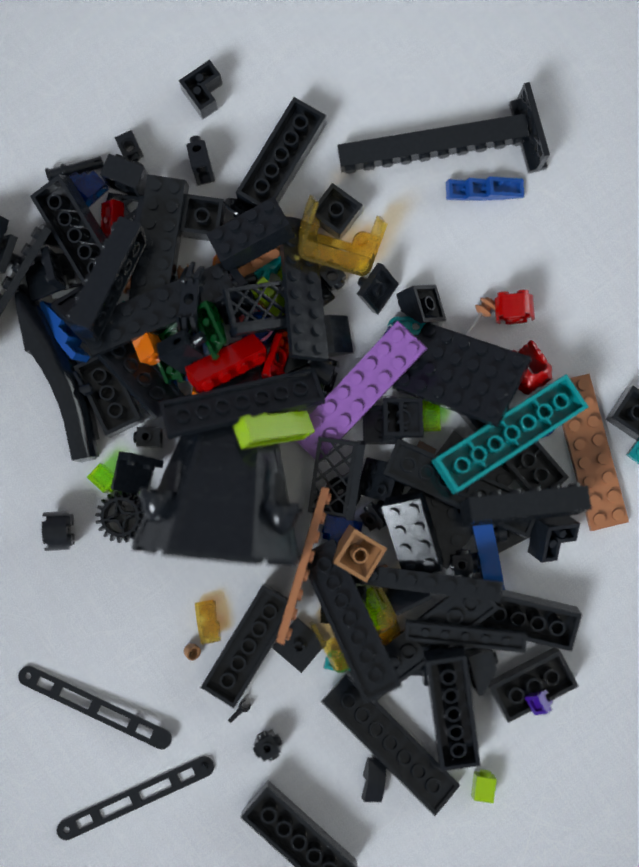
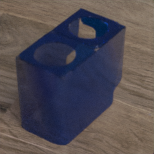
[69,171,109,207]
[322,515,363,544]

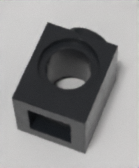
[114,130,144,163]
[319,259,346,292]

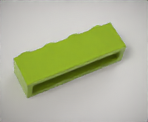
[233,410,315,449]

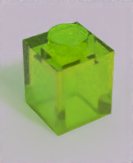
[87,463,114,493]

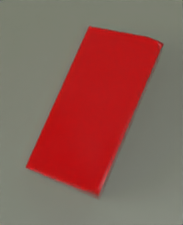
[100,199,124,239]

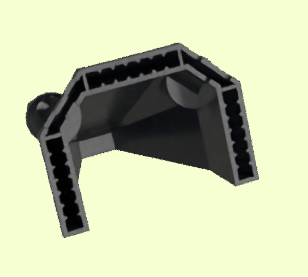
[132,343,302,566]

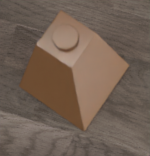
[333,525,387,583]

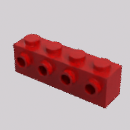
[185,334,267,393]

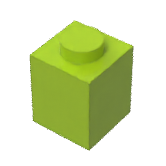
[471,769,497,804]

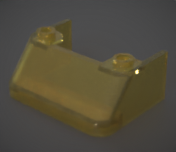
[298,195,388,276]
[309,586,401,673]

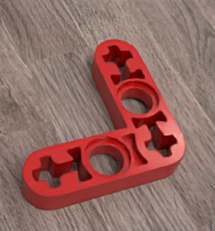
[262,331,289,379]

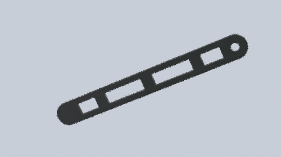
[18,666,172,749]
[56,756,214,840]

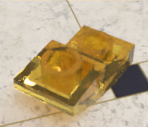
[195,600,221,645]

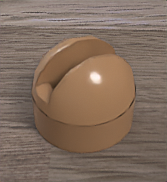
[183,643,201,661]

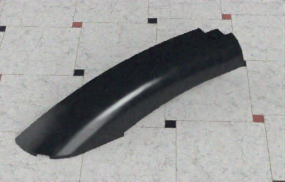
[15,283,100,463]

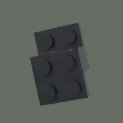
[362,398,424,444]

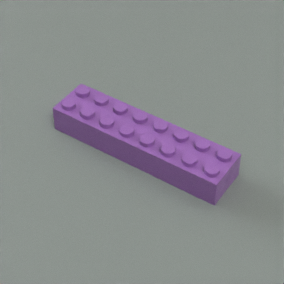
[297,321,428,459]

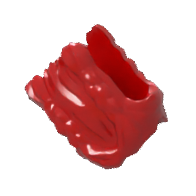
[512,340,552,395]

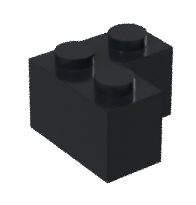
[179,60,223,119]
[527,516,580,563]

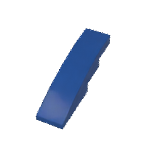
[445,176,524,201]
[40,300,90,363]
[472,524,505,590]

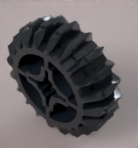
[95,491,144,543]

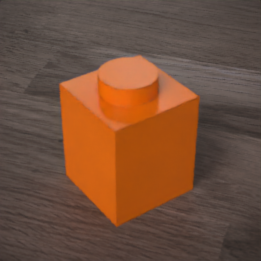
[132,332,161,365]

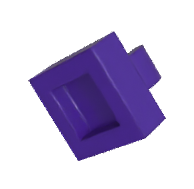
[525,690,553,716]

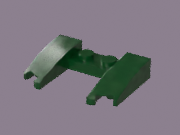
[157,300,228,384]

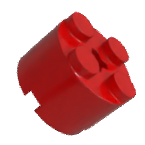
[494,289,535,325]

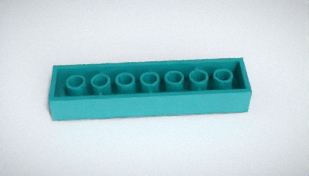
[431,374,589,494]

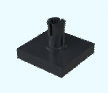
[0,234,22,274]
[357,263,399,315]
[272,617,327,673]

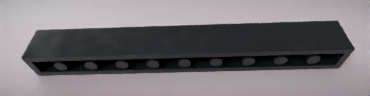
[337,114,529,174]

